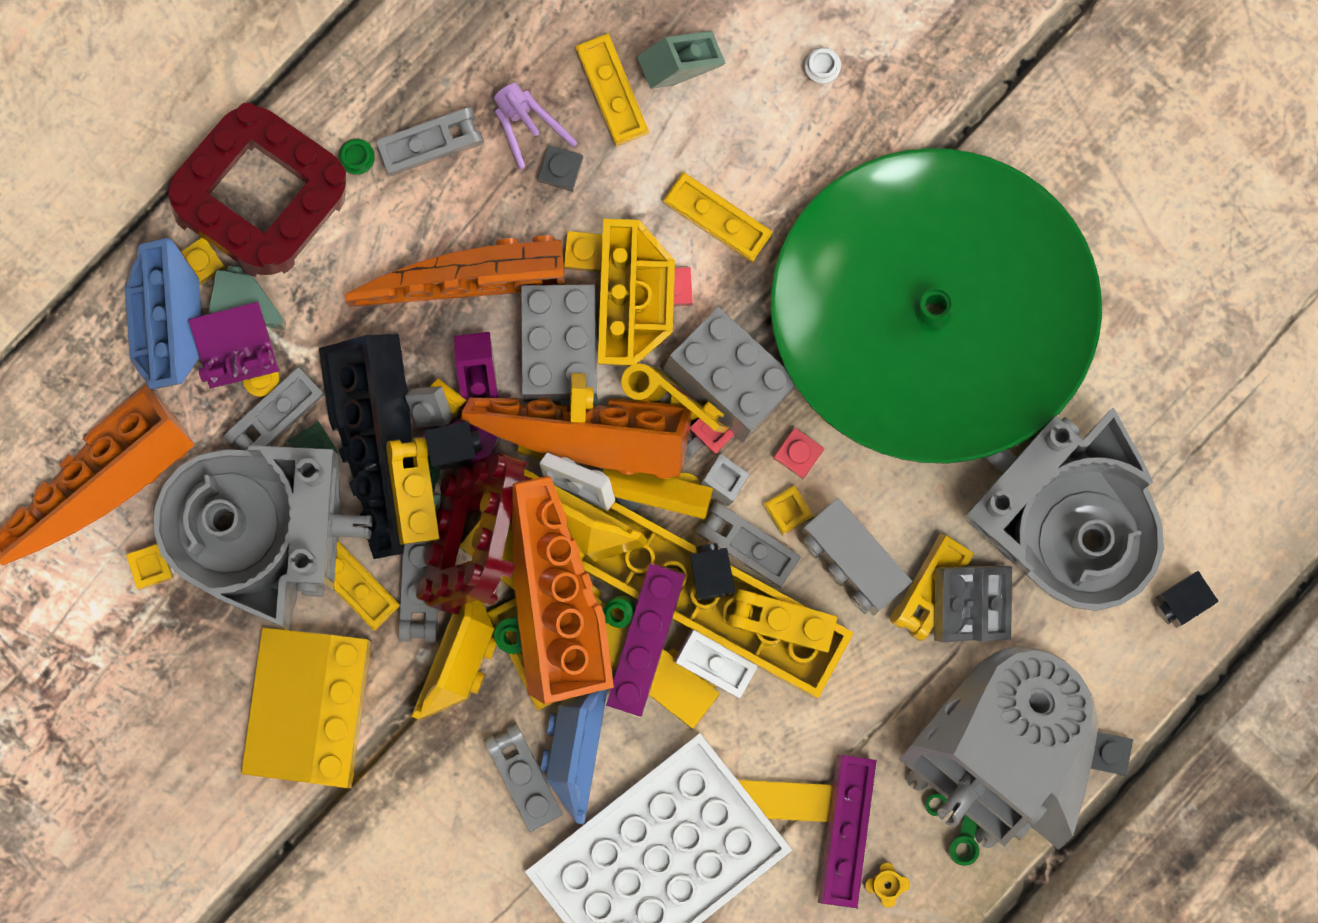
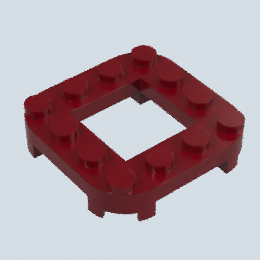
[168,103,346,277]
[416,453,533,615]

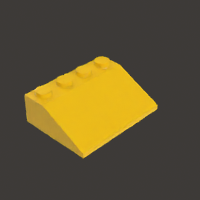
[241,628,372,788]

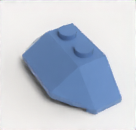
[125,238,202,389]
[541,689,608,824]

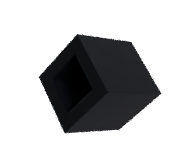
[425,422,483,471]
[690,543,735,601]
[1156,571,1219,628]

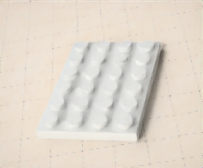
[525,733,792,923]

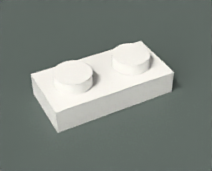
[539,452,615,511]
[674,630,758,698]

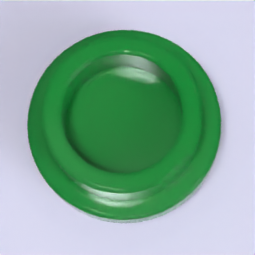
[338,139,375,175]

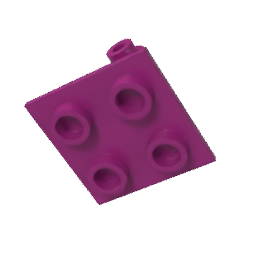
[188,301,280,389]

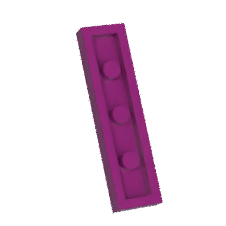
[606,563,686,717]
[818,755,877,909]

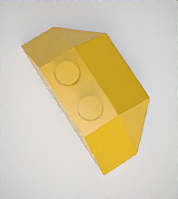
[598,219,675,366]
[524,469,648,561]
[411,601,497,720]

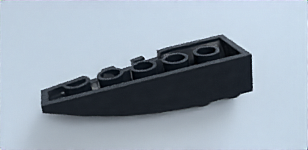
[319,334,412,559]

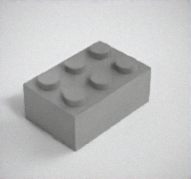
[521,285,597,401]
[663,307,796,443]
[801,498,913,616]

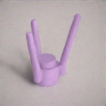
[494,83,577,170]

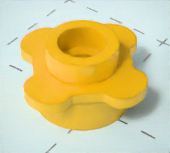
[865,863,910,908]

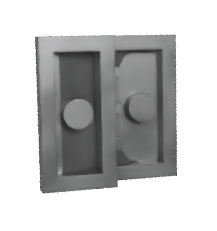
[934,566,1012,643]

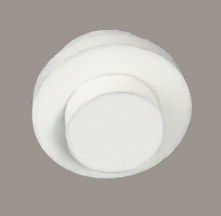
[805,48,841,84]

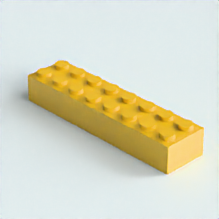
[581,502,854,700]

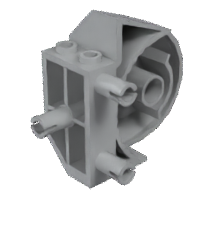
[964,408,1164,611]
[154,445,372,630]
[899,646,1098,850]

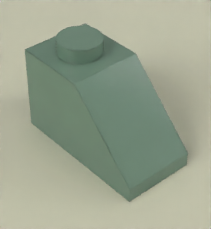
[637,31,726,89]
[209,266,286,330]

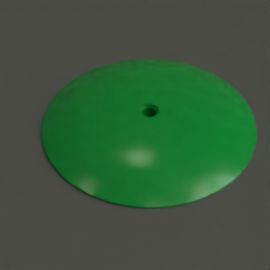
[771,148,1102,464]

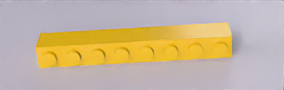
[460,520,720,730]

